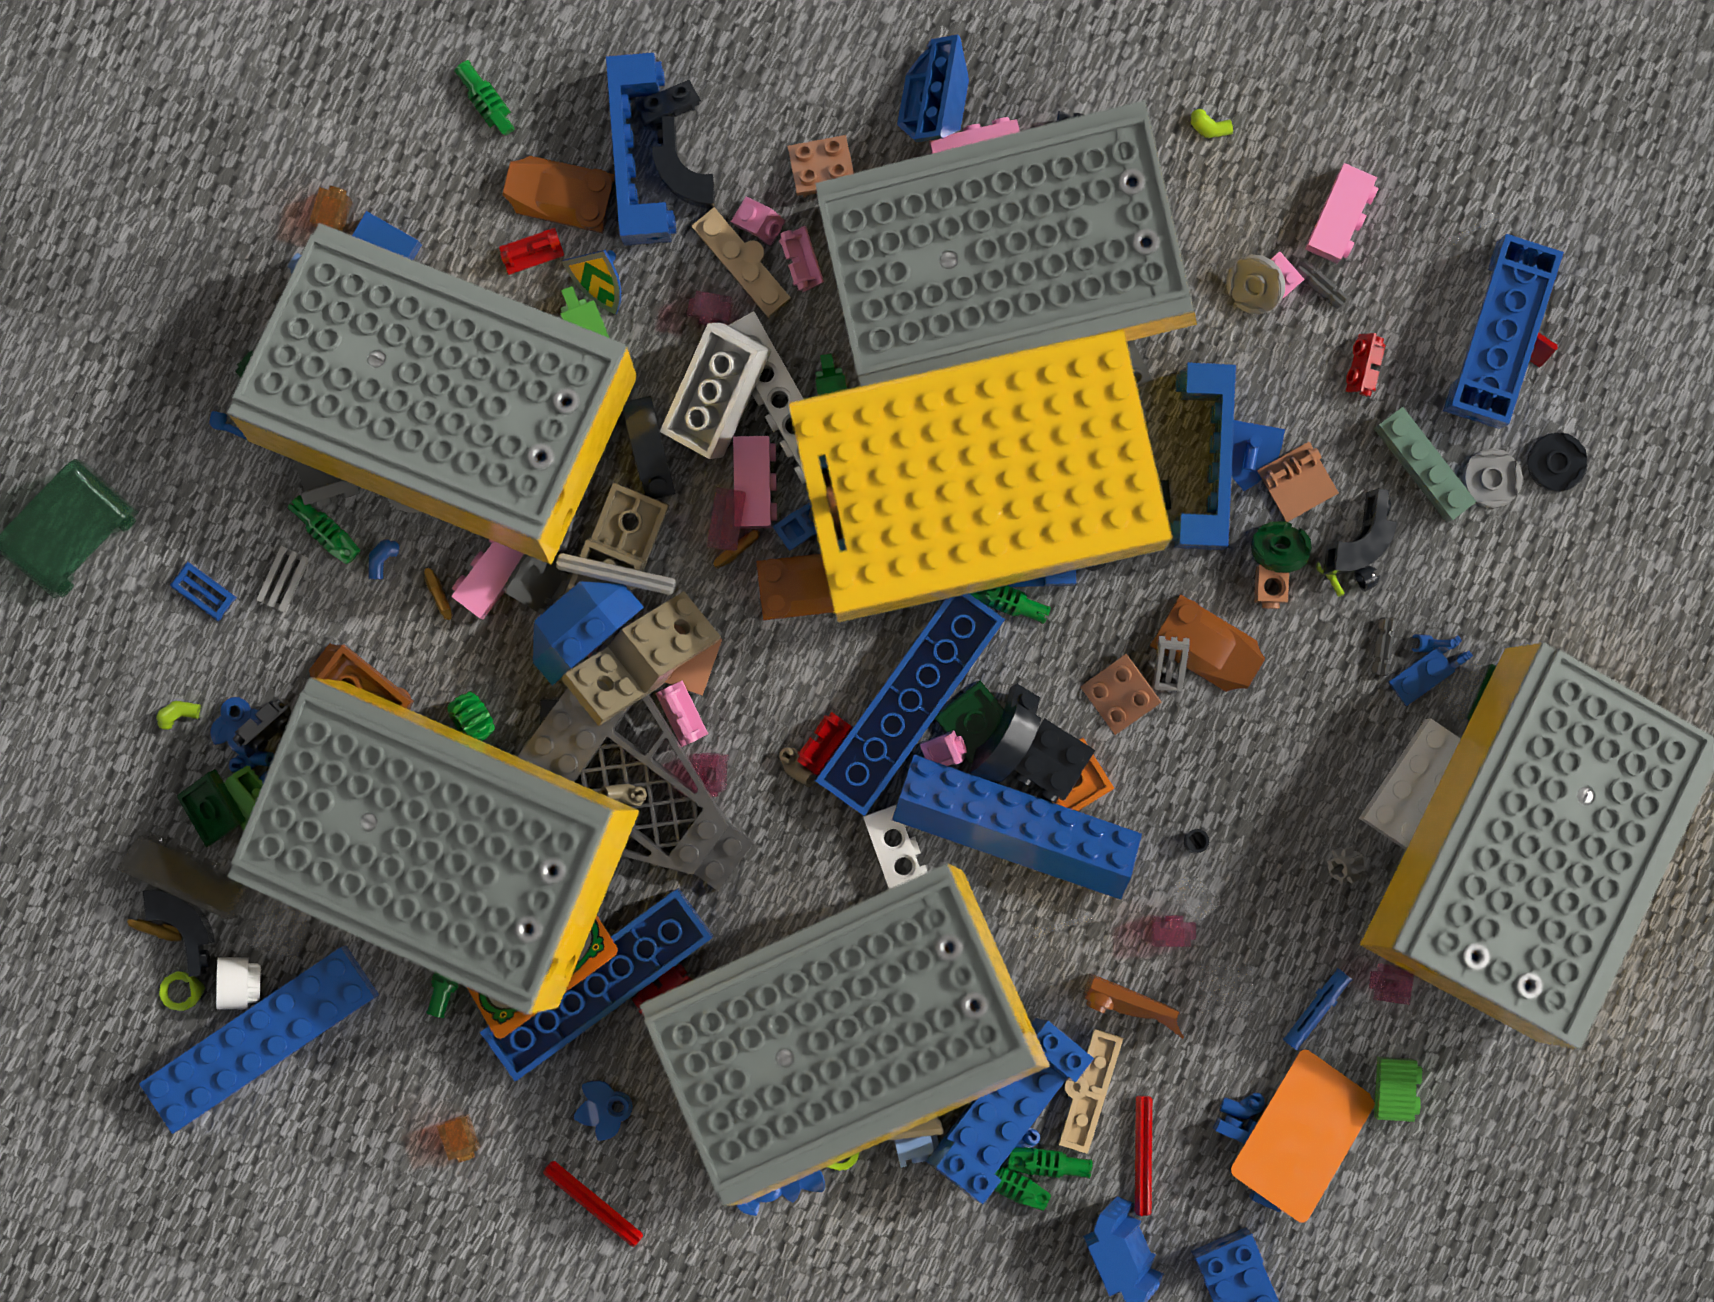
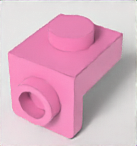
[731,196,785,245]
[920,730,967,766]

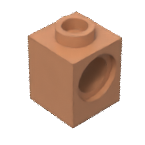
[1254,565,1289,609]

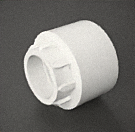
[216,957,261,1009]

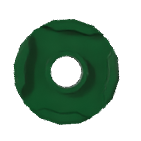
[1251,521,1312,573]

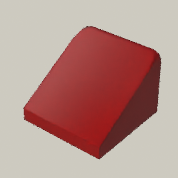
[1530,332,1558,367]

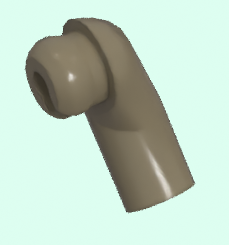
[779,747,816,787]
[600,783,647,806]

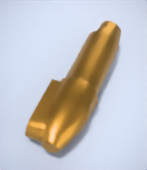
[713,530,760,569]
[424,568,453,620]
[127,918,182,941]

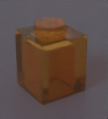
[309,186,353,232]
[437,1113,481,1163]

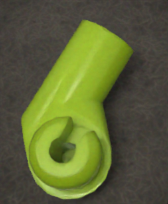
[1191,109,1233,138]

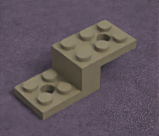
[564,482,670,646]
[561,591,721,726]

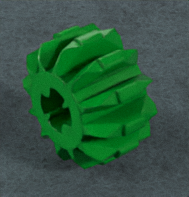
[447,691,495,741]

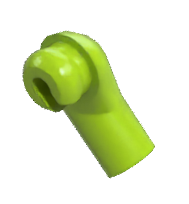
[156,701,201,730]

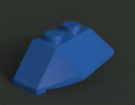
[897,35,969,143]
[533,581,644,686]

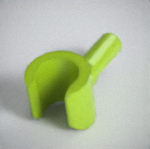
[1316,562,1345,597]

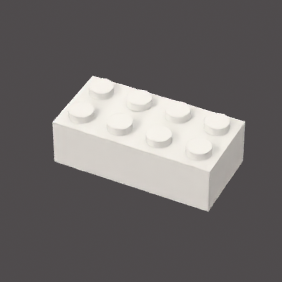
[660,323,772,459]
[1359,718,1461,850]

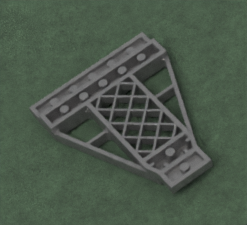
[517,652,754,891]

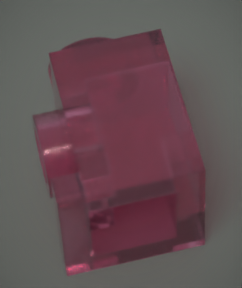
[687,291,733,326]
[692,752,729,797]
[1152,915,1196,947]
[1369,963,1414,1005]

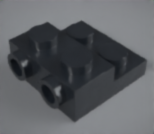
[1014,718,1095,803]

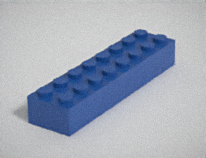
[815,594,1005,816]
[892,755,1142,900]
[480,888,714,1082]
[139,946,379,1134]

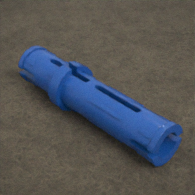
[1283,968,1353,1051]

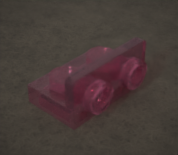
[707,487,746,551]

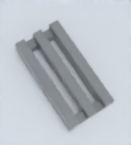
[256,546,310,613]
[1152,636,1190,692]

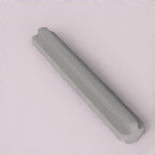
[556,553,675,595]

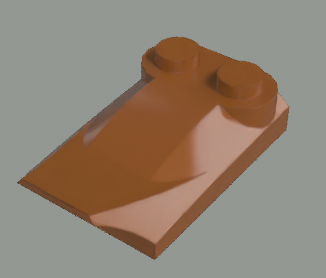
[503,156,615,234]
[756,554,835,621]
[1149,594,1265,692]
[309,643,414,710]
[1082,973,1184,1039]

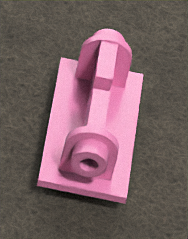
[779,226,824,292]
[656,681,708,747]

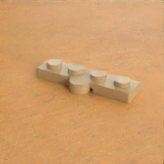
[692,207,791,318]
[1058,1028,1123,1154]

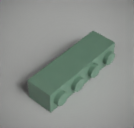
[1374,407,1477,523]

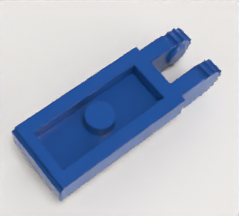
[1388,635,1473,706]

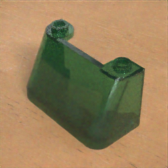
[0,459,139,599]

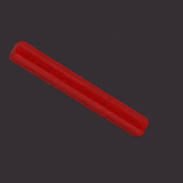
[1135,1095,1153,1216]
[543,1161,643,1247]

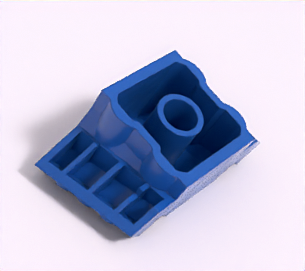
[1083,1196,1164,1302]

